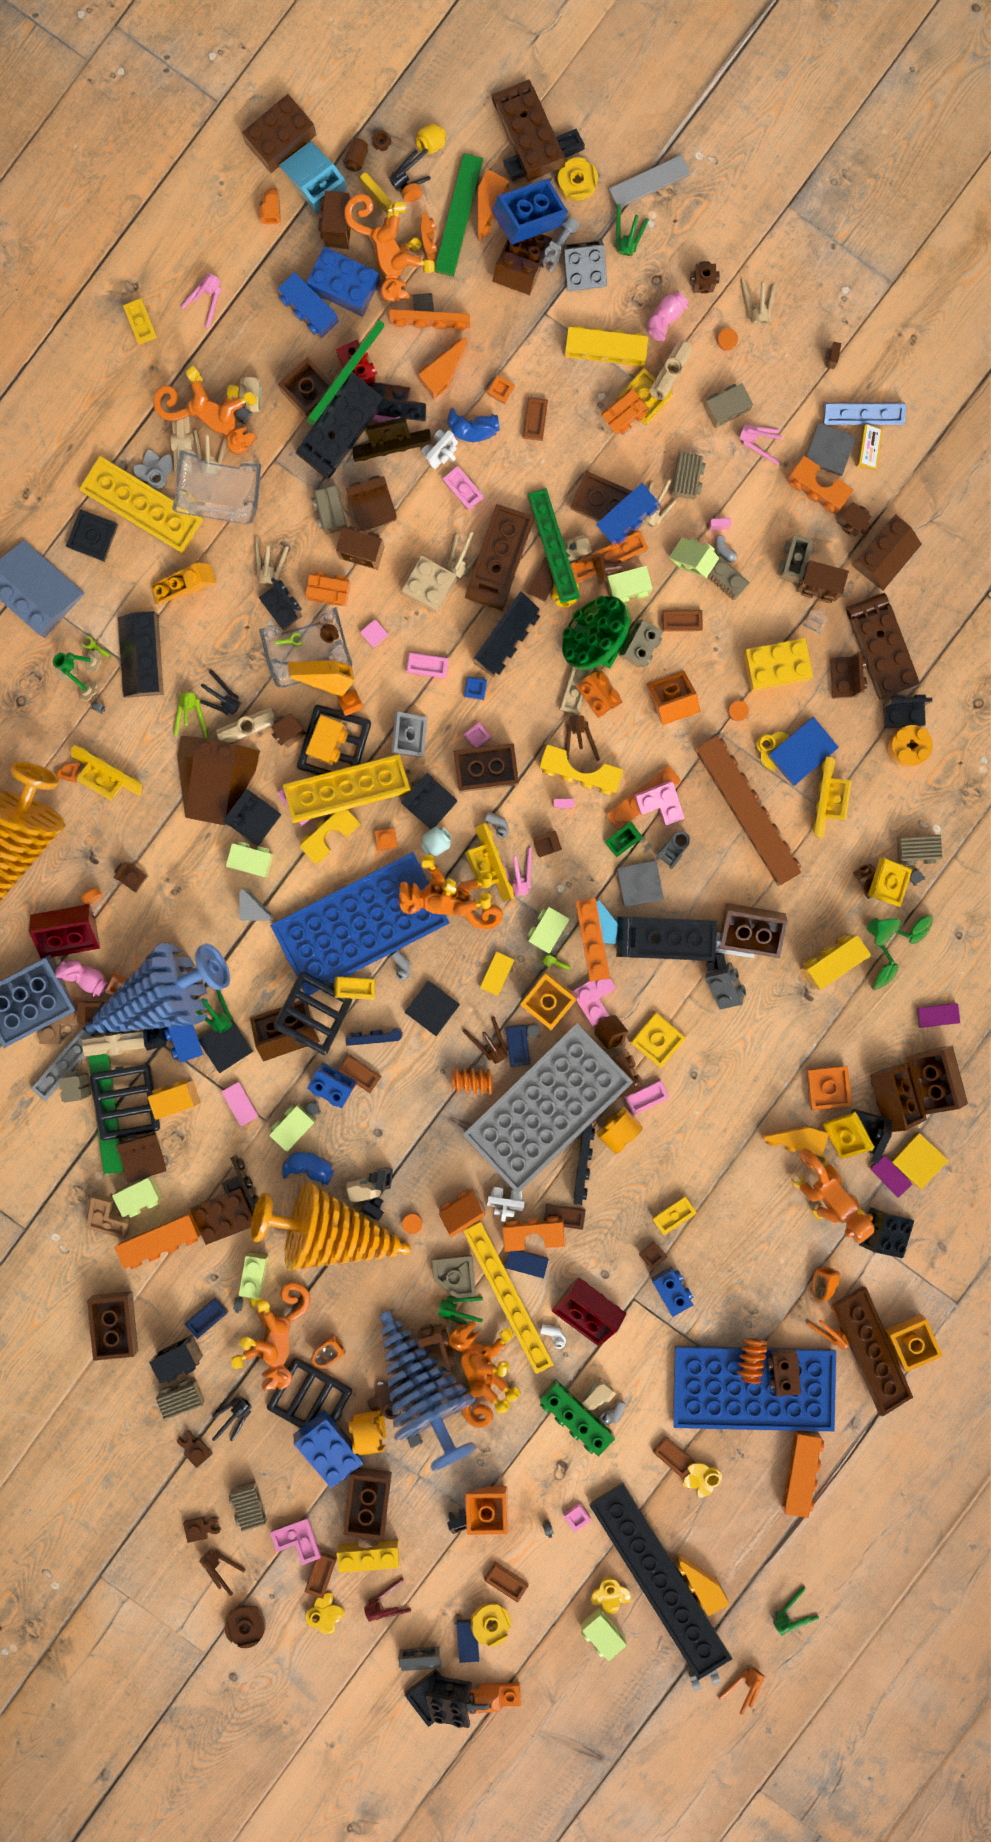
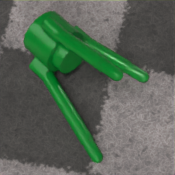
[614,204,649,256]
[196,990,233,1033]
[438,1296,483,1325]
[773,1587,819,1636]

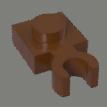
[177,1430,212,1468]
[183,1517,221,1543]

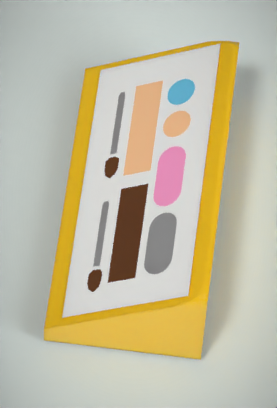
[856,424,883,470]

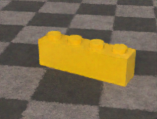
[565,325,649,367]

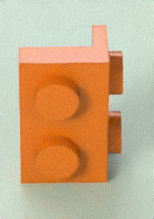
[576,669,623,718]

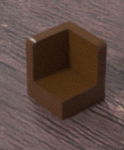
[533,831,562,857]
[77,1001,105,1023]
[594,1015,628,1049]

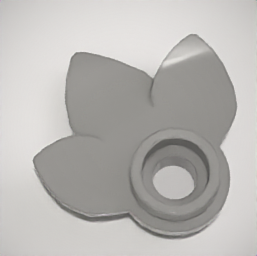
[133,450,173,489]

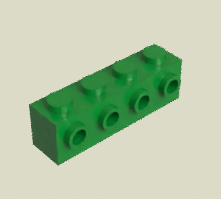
[539,1379,615,1457]

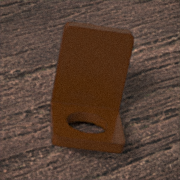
[575,553,623,585]

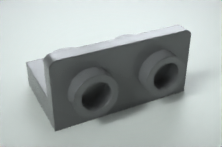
[398,1646,441,1671]

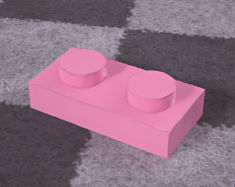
[443,466,484,511]

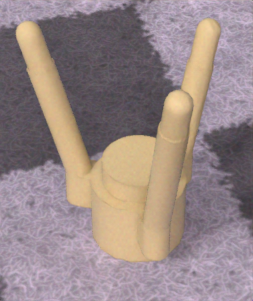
[741,279,776,325]
[193,429,227,475]
[642,479,677,527]
[447,531,480,579]
[255,537,289,585]

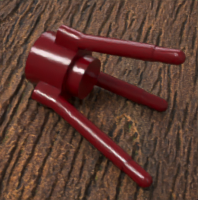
[364,1578,411,1622]

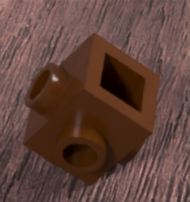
[690,261,720,294]

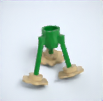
[53,650,102,701]

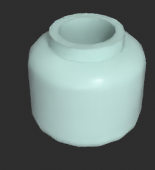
[421,826,452,856]

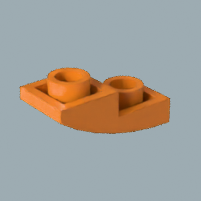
[421,212,437,261]

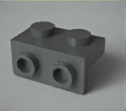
[705,962,746,1010]

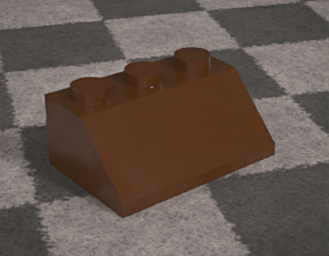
[852,514,922,591]
[720,903,788,958]
[250,1001,320,1062]
[907,1045,968,1115]
[870,1063,927,1132]

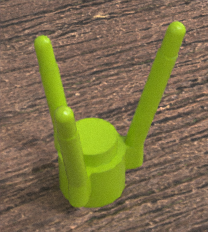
[174,693,209,739]

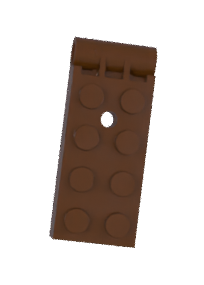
[491,79,565,181]
[465,504,535,611]
[846,593,920,699]

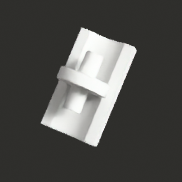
[421,429,458,469]
[487,1187,524,1222]

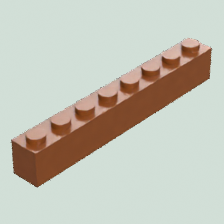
[694,736,801,886]

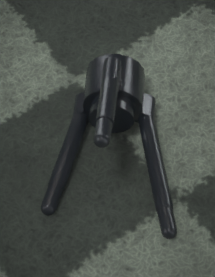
[388,148,431,191]
[200,670,241,715]
[212,1396,252,1441]

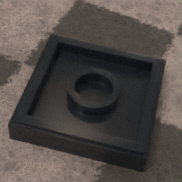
[66,509,119,562]
[404,980,460,1036]
[198,1019,254,1074]
[404,1668,442,1727]

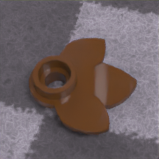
[367,1381,403,1419]

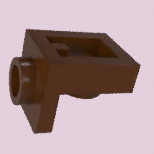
[113,862,148,892]
[853,864,876,899]

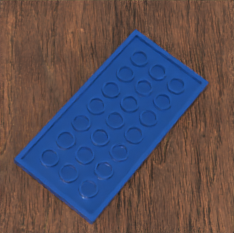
[270,852,450,995]
[673,1346,836,1432]

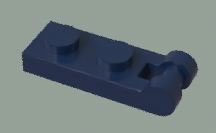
[346,1028,403,1046]

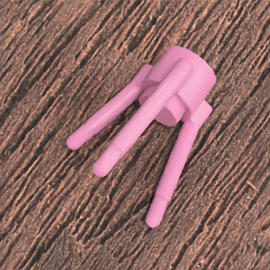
[181,273,222,328]
[740,424,783,465]
[501,847,532,896]

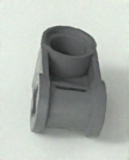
[656,831,690,870]

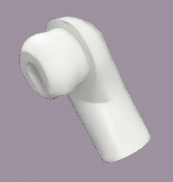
[540,1324,566,1349]

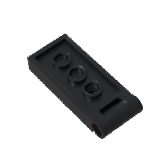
[296,372,387,479]
[616,917,717,961]

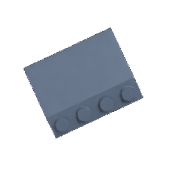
[0,540,84,638]
[0,955,76,1048]

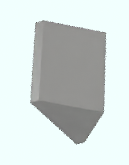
[391,711,427,757]
[239,889,276,921]

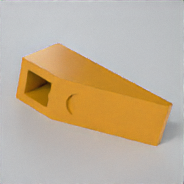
[151,563,217,604]
[288,660,354,697]
[761,1126,829,1156]
[677,1555,730,1616]

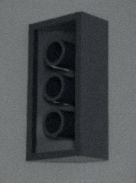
[474,591,541,678]
[118,611,164,698]

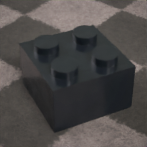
[149,1334,203,1384]

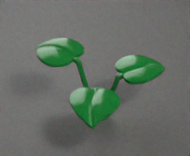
[867,915,933,990]

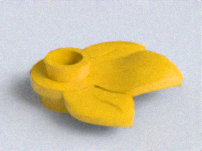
[756,732,790,771]
[682,1463,722,1498]
[591,1576,631,1615]
[305,1592,345,1635]

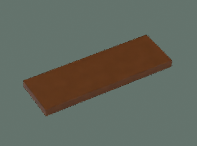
[832,1287,913,1416]

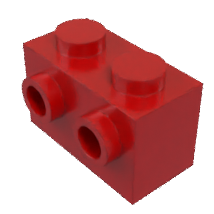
[336,339,377,385]

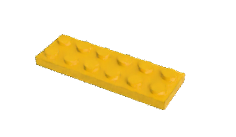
[79,456,204,554]
[283,754,411,823]

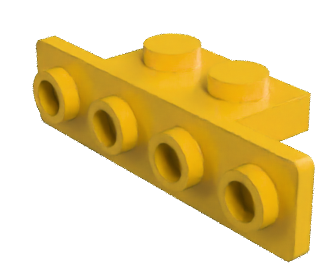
[71,745,143,801]
[813,756,852,838]
[465,822,514,902]

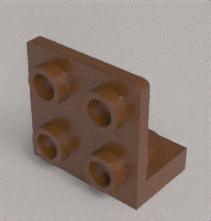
[830,652,867,699]
[116,1133,167,1182]

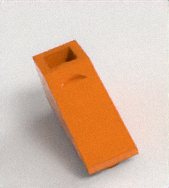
[478,169,510,242]
[418,337,468,399]

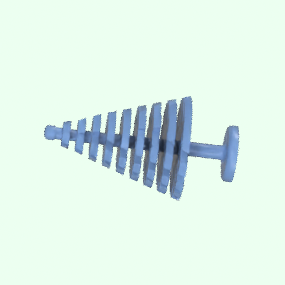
[85,942,230,1035]
[380,1311,477,1472]

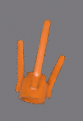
[806,1307,849,1350]
[718,1667,765,1715]

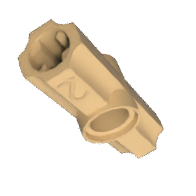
[649,341,693,400]
[171,410,194,475]
[216,707,277,744]
[82,1030,145,1057]

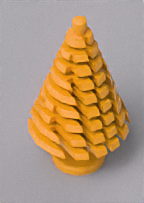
[0,761,66,902]
[250,1182,411,1271]

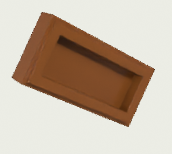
[523,397,548,441]
[662,610,703,632]
[337,1054,382,1093]
[652,1436,696,1479]
[304,1552,337,1599]
[484,1562,529,1603]

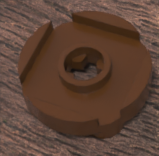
[225,1605,266,1648]

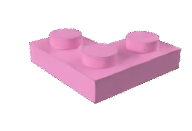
[634,780,684,826]
[572,979,616,1026]
[270,1517,322,1565]

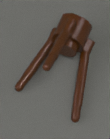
[565,715,600,761]
[462,1017,508,1064]
[199,1549,246,1596]

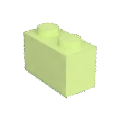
[669,538,719,578]
[607,566,653,603]
[226,841,273,878]
[527,907,570,953]
[269,1104,316,1152]
[112,1176,163,1218]
[239,1252,269,1299]
[581,1608,627,1661]

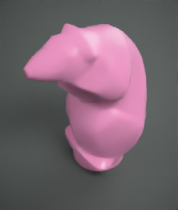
[647,291,689,341]
[55,960,108,997]

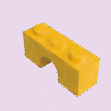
[299,809,361,865]
[337,1539,400,1573]

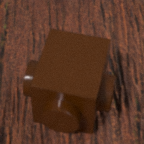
[837,502,872,537]

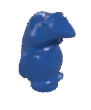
[447,408,500,442]
[282,1152,334,1185]

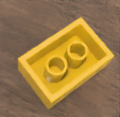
[743,638,813,692]
[801,934,871,990]

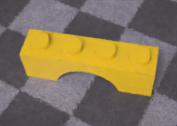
[539,745,624,795]

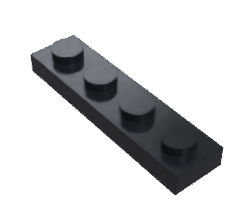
[503,128,585,181]
[573,1123,595,1205]

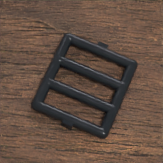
[297,704,372,775]
[274,972,352,1055]
[90,1064,160,1141]
[267,1358,352,1429]

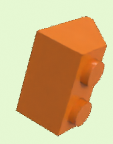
[647,671,701,725]
[439,1189,486,1238]
[466,1486,509,1535]

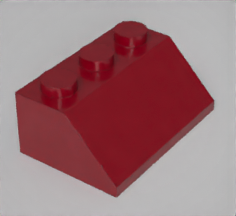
[29,904,100,959]
[551,1277,627,1347]

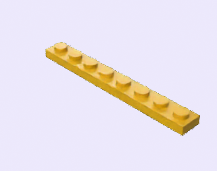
[463,1221,554,1374]

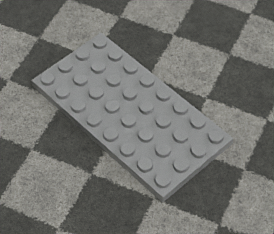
[463,1023,634,1194]

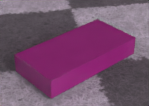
[917,1003,960,1028]
[869,1154,913,1198]

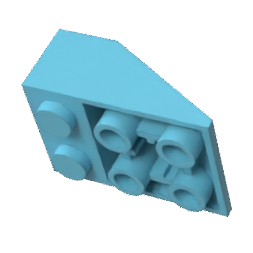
[279,141,347,214]

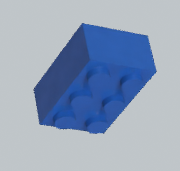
[492,179,568,245]
[306,246,380,317]
[293,1410,363,1488]

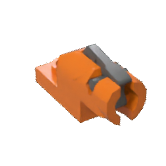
[466,1683,521,1714]

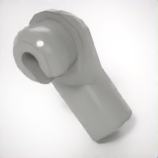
[715,535,737,562]
[485,812,509,838]
[391,951,411,981]
[600,1400,626,1425]

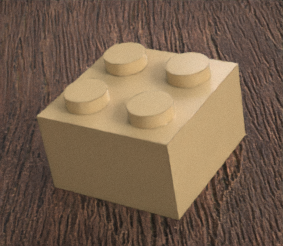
[402,556,457,615]

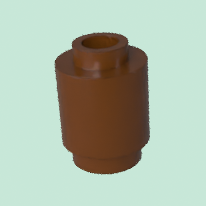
[343,138,368,172]

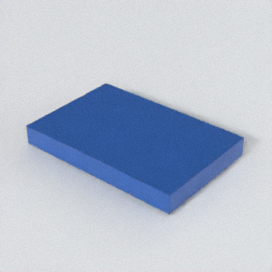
[768,717,839,786]

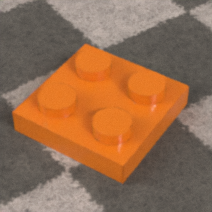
[807,1066,852,1110]

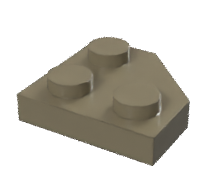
[432,1255,476,1298]

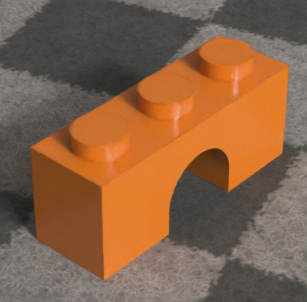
[787,456,854,514]
[502,1216,566,1252]

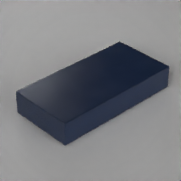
[506,1024,530,1067]
[505,1250,549,1279]
[185,1297,229,1339]
[457,1619,479,1663]

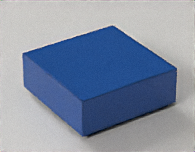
[464,677,487,700]

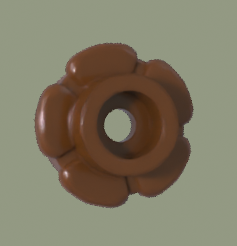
[372,130,392,151]
[320,624,339,643]

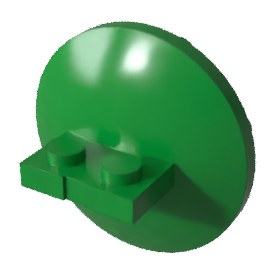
[562,596,630,670]

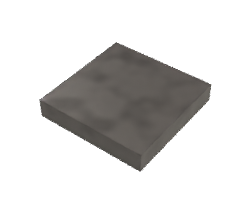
[806,423,856,476]
[617,860,664,907]

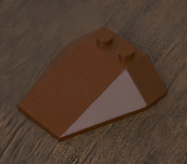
[177,735,260,826]

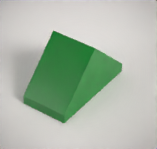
[605,822,643,858]

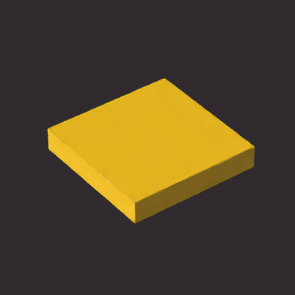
[617,368,673,425]
[868,857,912,907]
[630,1012,686,1068]
[822,1112,875,1159]
[891,1133,949,1190]

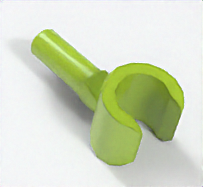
[274,633,303,647]
[82,636,110,658]
[542,954,571,971]

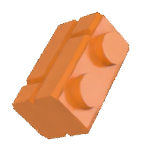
[601,388,649,435]
[305,571,351,607]

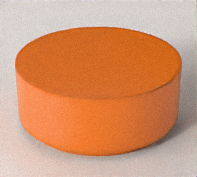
[402,183,423,202]
[717,328,738,351]
[728,701,749,721]
[81,888,102,905]
[402,1213,422,1234]

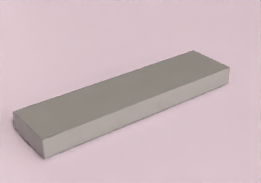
[609,155,690,208]
[30,1028,95,1101]

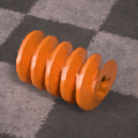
[451,1067,493,1095]
[736,1338,768,1384]

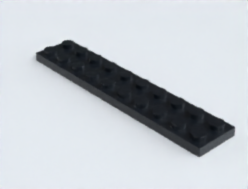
[589,1482,732,1681]

